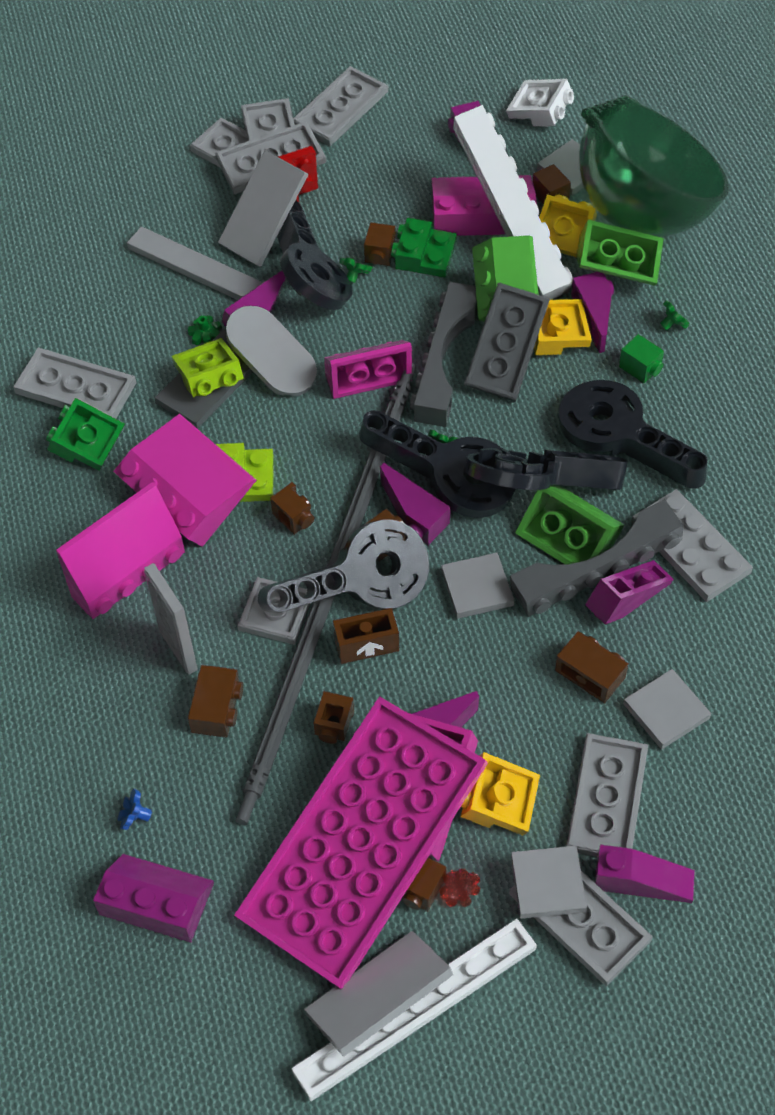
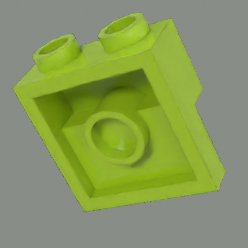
[172,338,244,397]
[216,443,274,502]

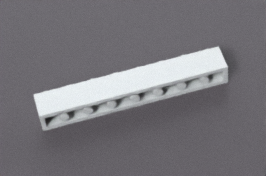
[454,105,573,300]

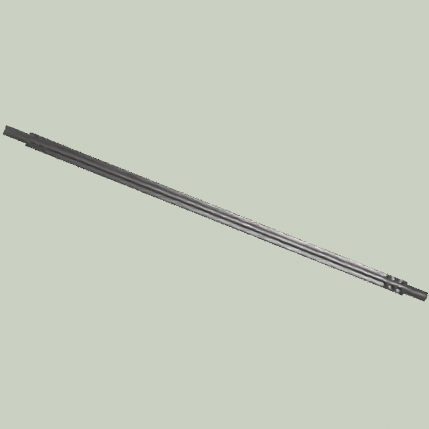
[235,363,416,825]

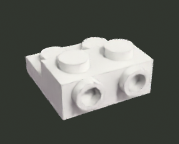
[506,79,574,127]

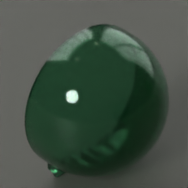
[579,95,729,237]

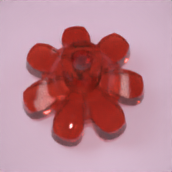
[440,868,480,907]

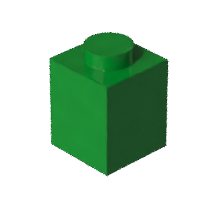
[619,334,664,384]

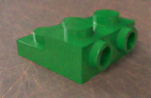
[391,218,457,278]
[46,398,125,471]

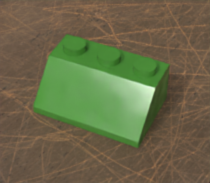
[576,219,664,286]
[472,235,539,322]
[515,485,624,564]

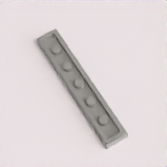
[127,226,263,300]

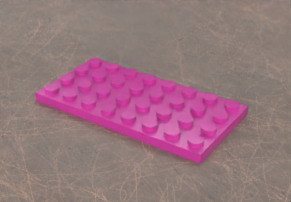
[234,696,488,989]

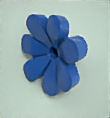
[117,789,152,830]

